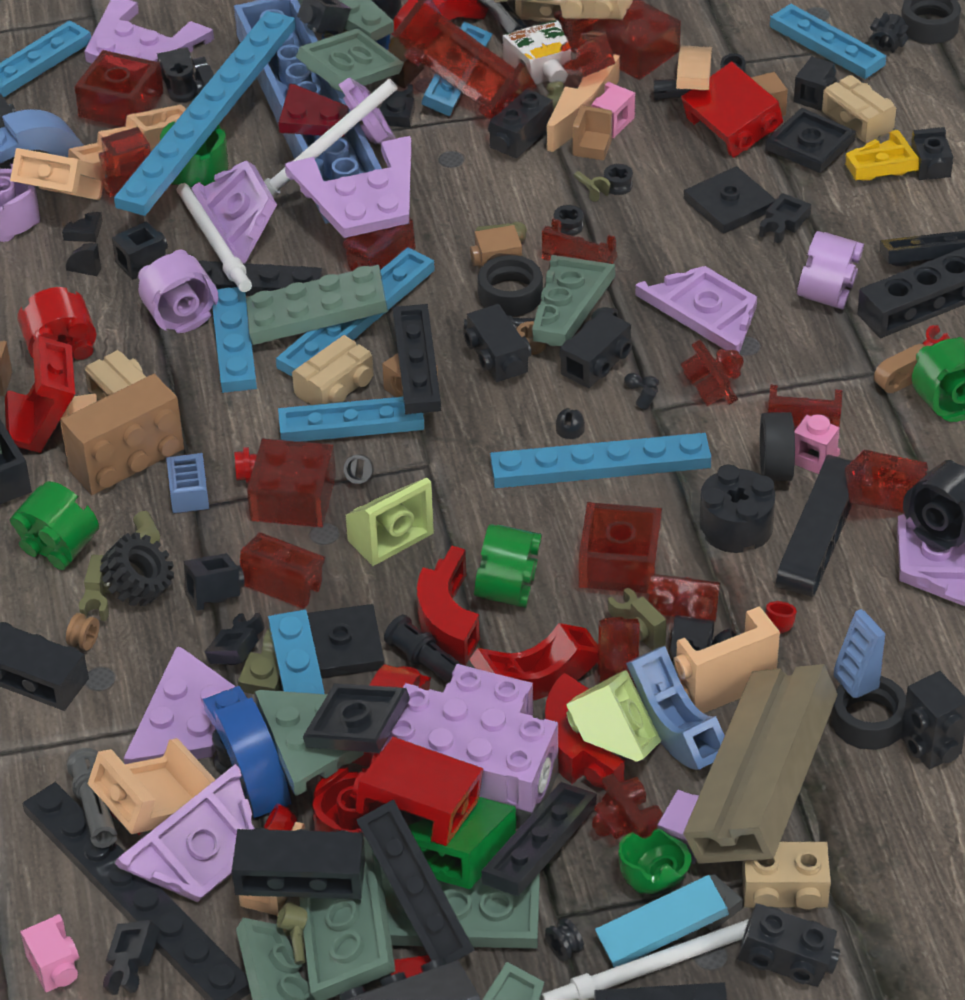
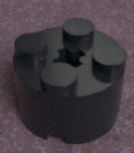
[903,460,965,550]
[699,464,775,553]

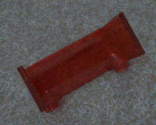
[393,0,538,120]

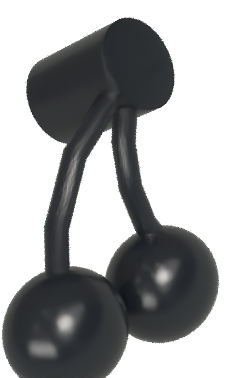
[624,373,659,410]

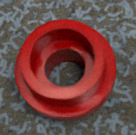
[234,447,258,484]

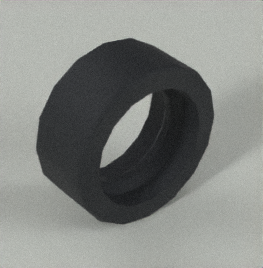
[901,0,961,44]
[478,255,543,317]
[759,412,795,481]
[831,676,906,750]

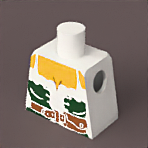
[503,20,571,85]

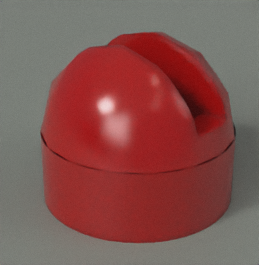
[765,601,797,634]
[263,803,297,831]

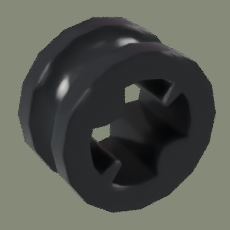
[604,164,633,195]
[554,205,584,237]
[545,918,584,961]

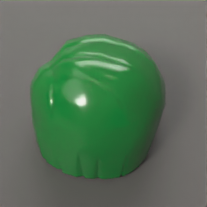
[618,829,692,894]

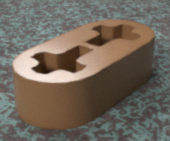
[873,344,925,393]

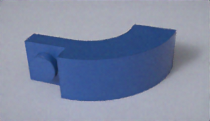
[202,686,292,818]

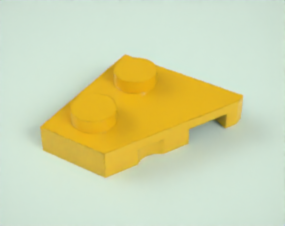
[845,130,919,181]

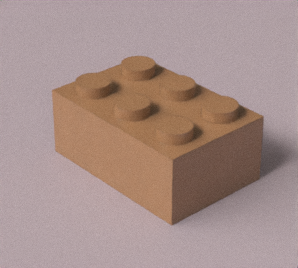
[60,373,184,495]

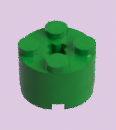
[160,121,229,187]
[912,337,965,422]
[10,481,99,570]
[474,524,542,608]

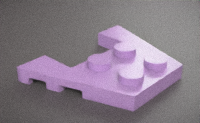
[84,0,214,80]
[285,136,411,238]

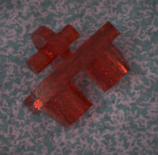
[680,340,744,406]
[648,573,721,622]
[597,617,640,688]
[591,773,663,839]

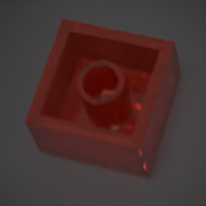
[592,0,681,80]
[74,50,164,127]
[247,438,336,528]
[579,502,662,594]

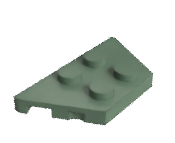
[255,690,364,795]

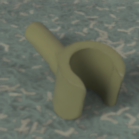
[574,171,610,202]
[277,903,308,965]

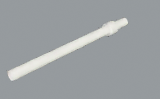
[264,79,398,198]
[177,183,252,292]
[541,919,748,1000]

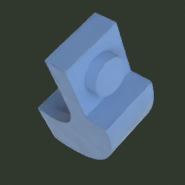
[0,109,84,163]
[626,646,725,770]

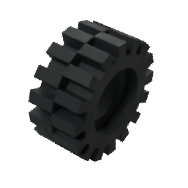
[100,532,174,606]

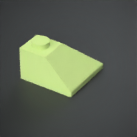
[346,478,434,566]
[566,670,661,761]

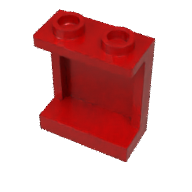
[681,62,783,158]
[4,335,75,453]
[353,737,484,846]

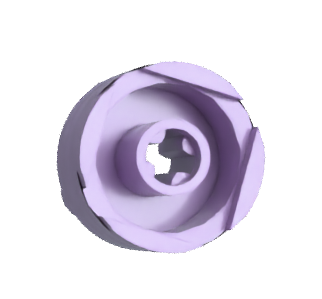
[0,164,40,242]
[797,231,864,310]
[138,250,218,333]

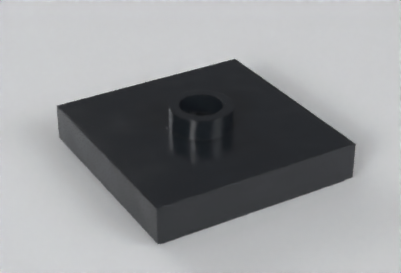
[765,108,856,173]
[684,166,776,234]
[307,604,385,678]
[303,683,410,753]

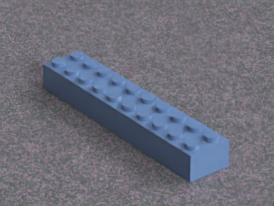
[234,0,382,224]

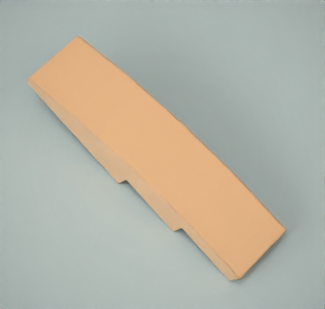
[676,46,712,90]
[547,54,620,152]
[68,105,186,170]

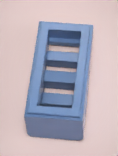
[166,453,209,513]
[834,609,885,698]

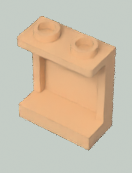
[10,148,107,200]
[673,606,780,713]
[87,738,215,834]

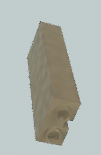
[683,664,838,864]

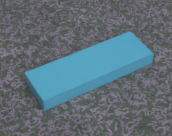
[595,875,729,967]

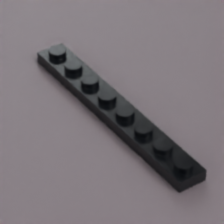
[22,782,251,1000]

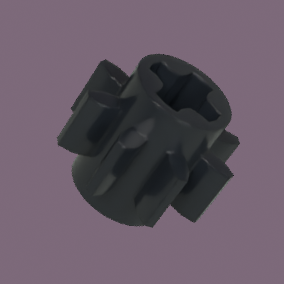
[869,12,909,53]

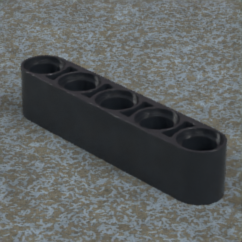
[776,454,864,597]

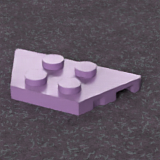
[338,77,396,145]
[191,160,277,263]
[635,266,757,356]
[897,514,965,606]
[124,647,236,764]
[115,764,255,902]

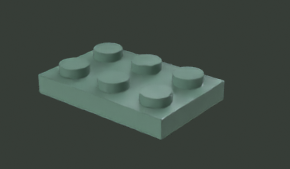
[296,28,404,93]

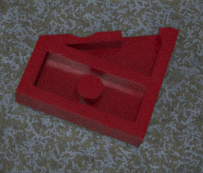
[278,84,349,137]

